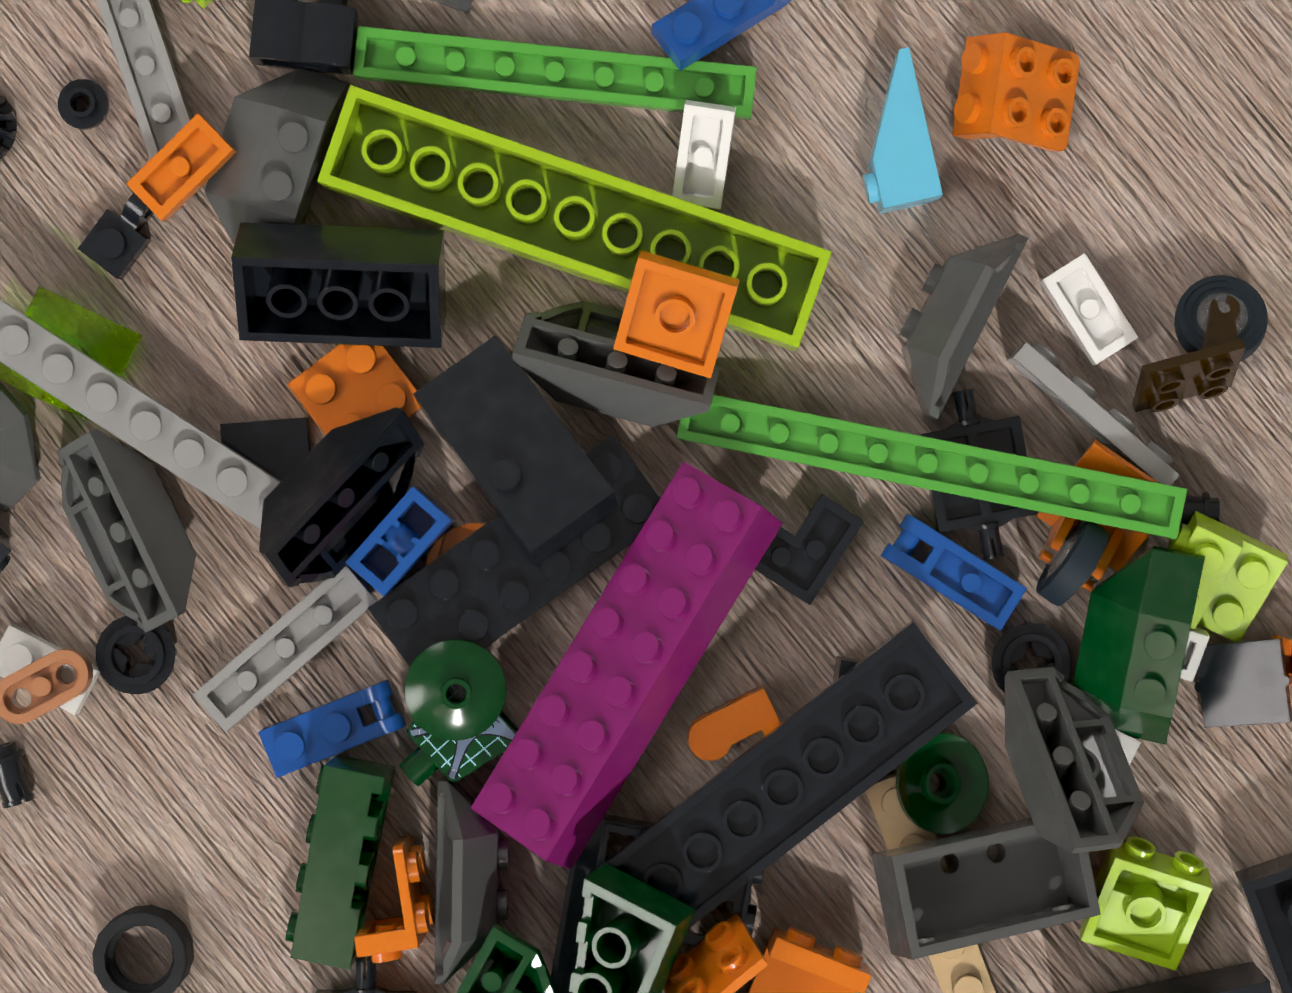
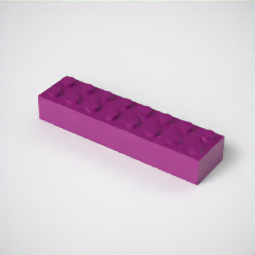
[471,462,783,870]

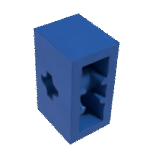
[345,486,456,596]

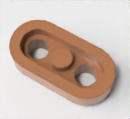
[0,648,93,724]

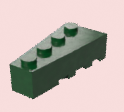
[285,754,396,970]
[569,863,696,993]

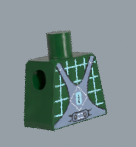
[399,684,519,787]

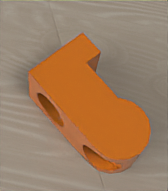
[688,685,781,761]

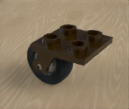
[1132,275,1268,412]

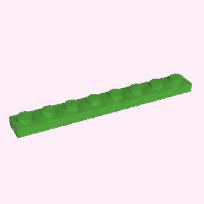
[353,26,757,120]

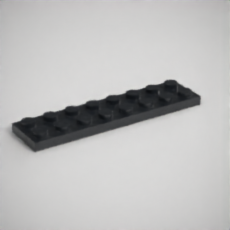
[592,621,978,929]

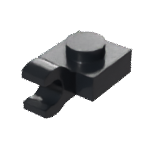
[78,193,154,280]

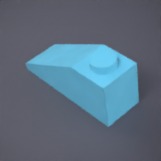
[862,47,943,214]

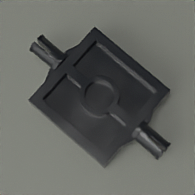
[919,389,1038,560]

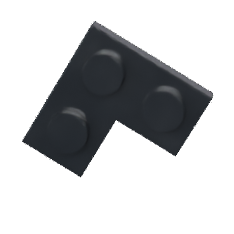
[755,494,864,605]

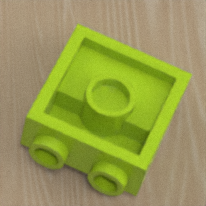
[1168,511,1288,642]
[1079,836,1213,971]

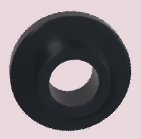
[58,79,109,130]

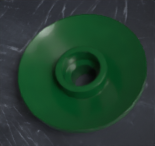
[404,639,506,741]
[896,733,989,834]

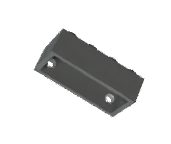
[871,818,1101,960]

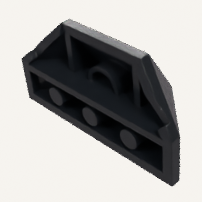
[259,407,425,588]

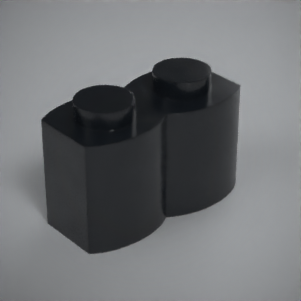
[249,0,359,75]

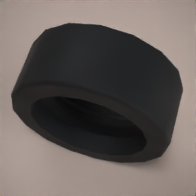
[92,905,194,993]

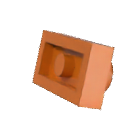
[126,113,237,222]

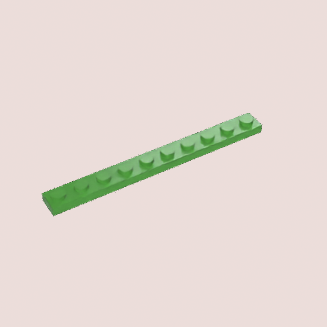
[676,394,1187,539]

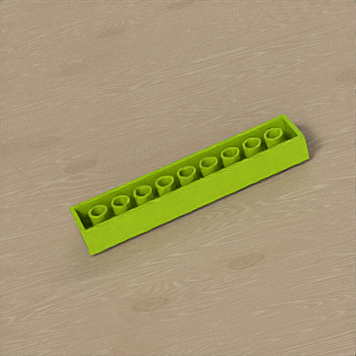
[317,85,832,352]

